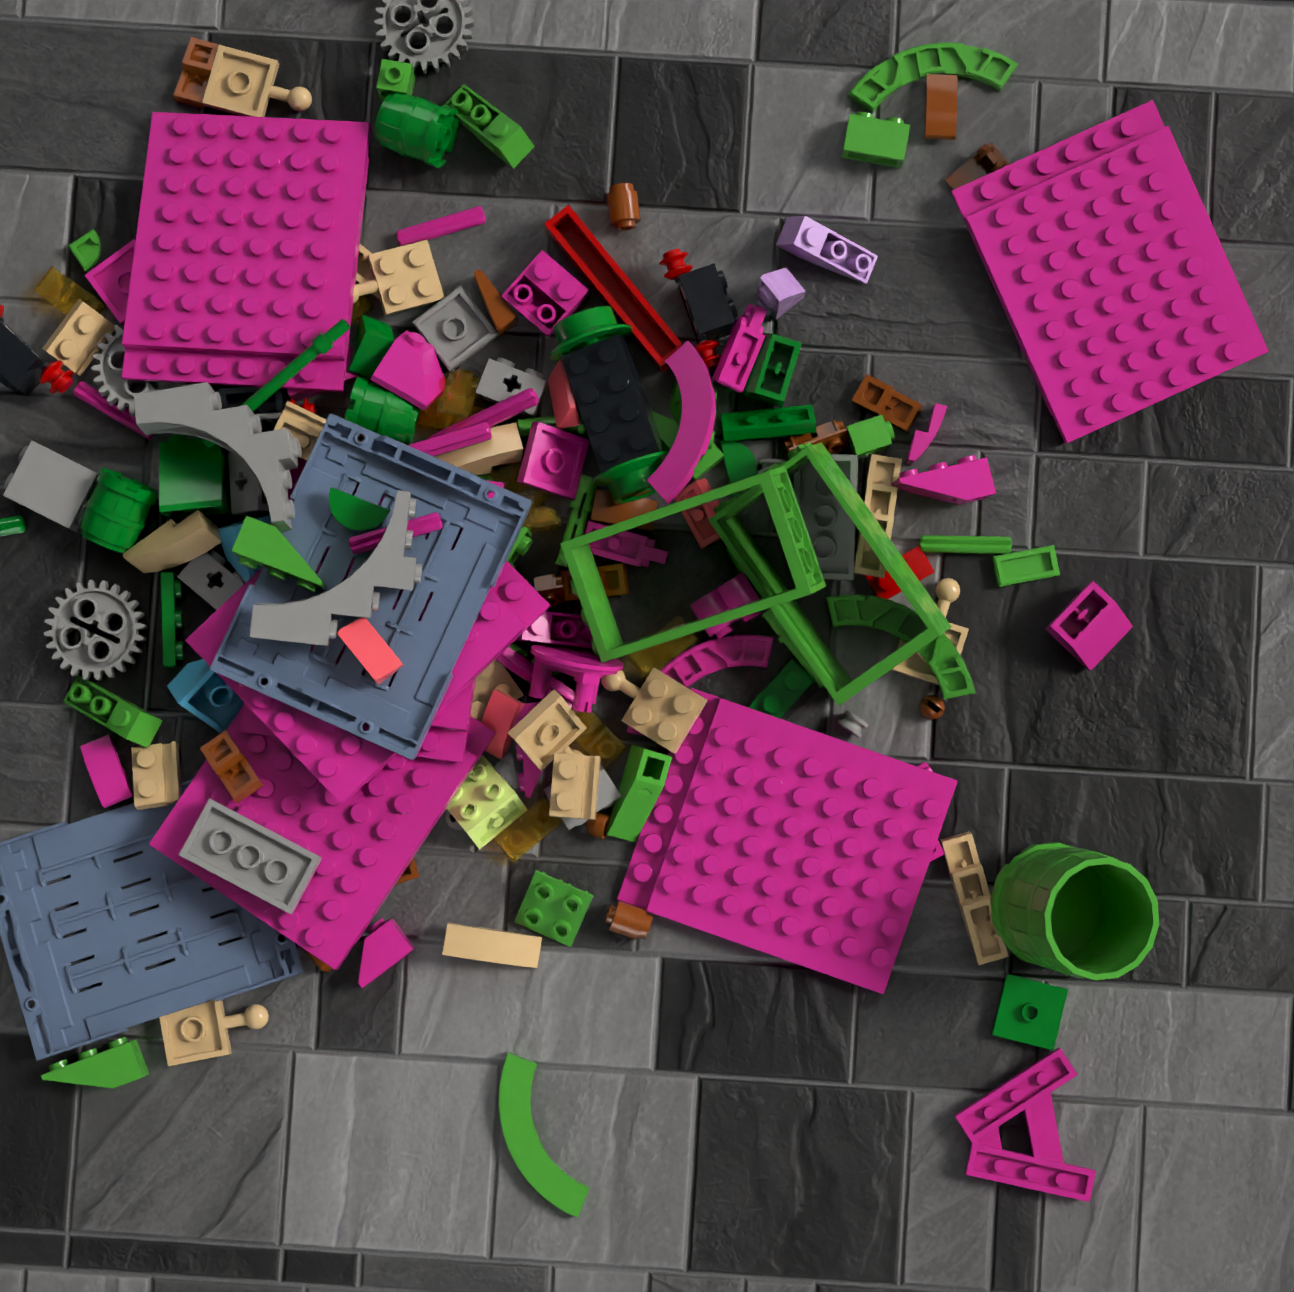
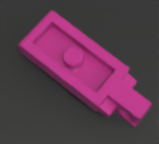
[712,304,767,393]
[585,521,669,567]

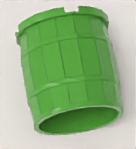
[990,842,1159,981]

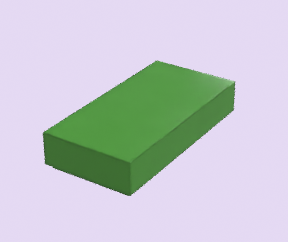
[992,545,1060,588]

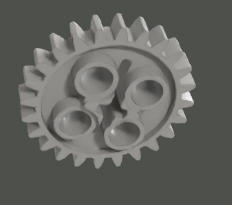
[374,0,474,74]
[91,325,186,417]
[44,580,147,681]

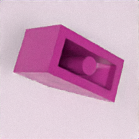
[358,918,415,988]

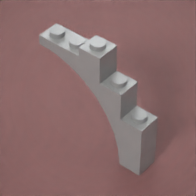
[134,382,302,532]
[250,490,423,646]

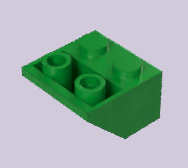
[723,333,802,407]

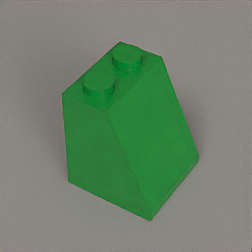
[159,435,231,519]

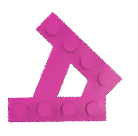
[954,1047,1096,1202]

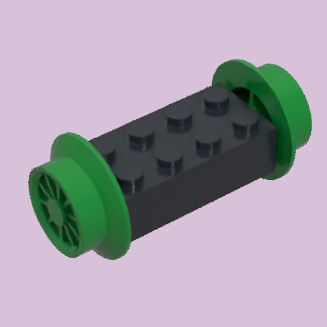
[549,306,670,504]

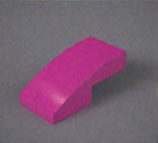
[905,403,947,465]
[80,734,133,808]

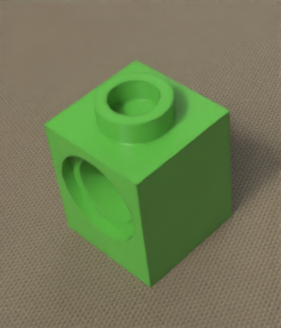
[376,59,416,101]
[846,415,895,458]

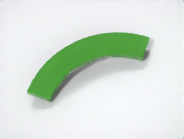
[848,42,1018,113]
[827,594,976,699]
[499,1052,590,1218]

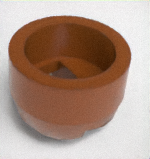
[919,695,945,720]
[586,813,611,840]

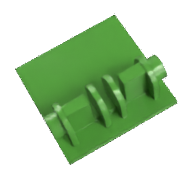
[514,870,593,947]

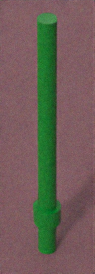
[201,318,351,448]

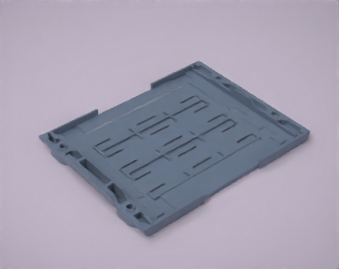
[210,413,532,760]
[0,779,304,1061]

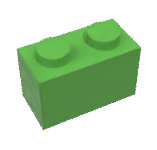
[841,112,910,168]

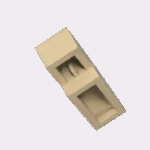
[434,423,523,475]
[123,510,222,573]
[442,922,542,968]

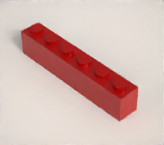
[544,204,683,373]

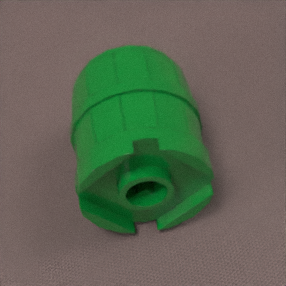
[374,93,459,168]
[344,377,421,445]
[79,468,159,553]

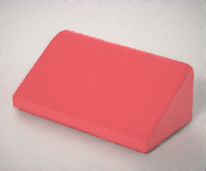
[548,359,580,429]
[674,478,721,549]
[336,617,404,685]

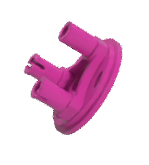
[529,644,624,713]

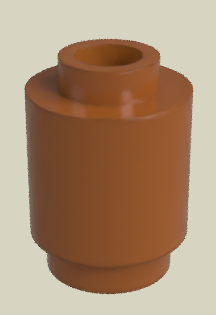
[607,183,641,231]
[605,901,653,940]

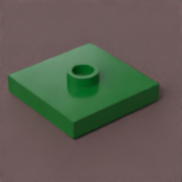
[991,973,1068,1050]

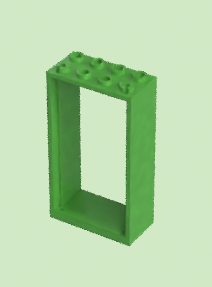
[708,442,952,706]
[560,466,826,663]

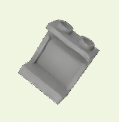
[3,440,99,532]

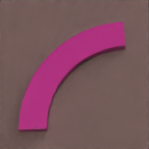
[647,341,716,504]
[626,635,774,737]

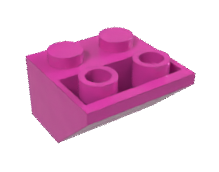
[501,250,590,337]
[1045,581,1133,672]

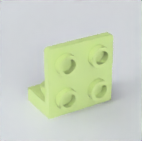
[446,755,528,850]

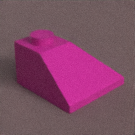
[370,330,448,410]

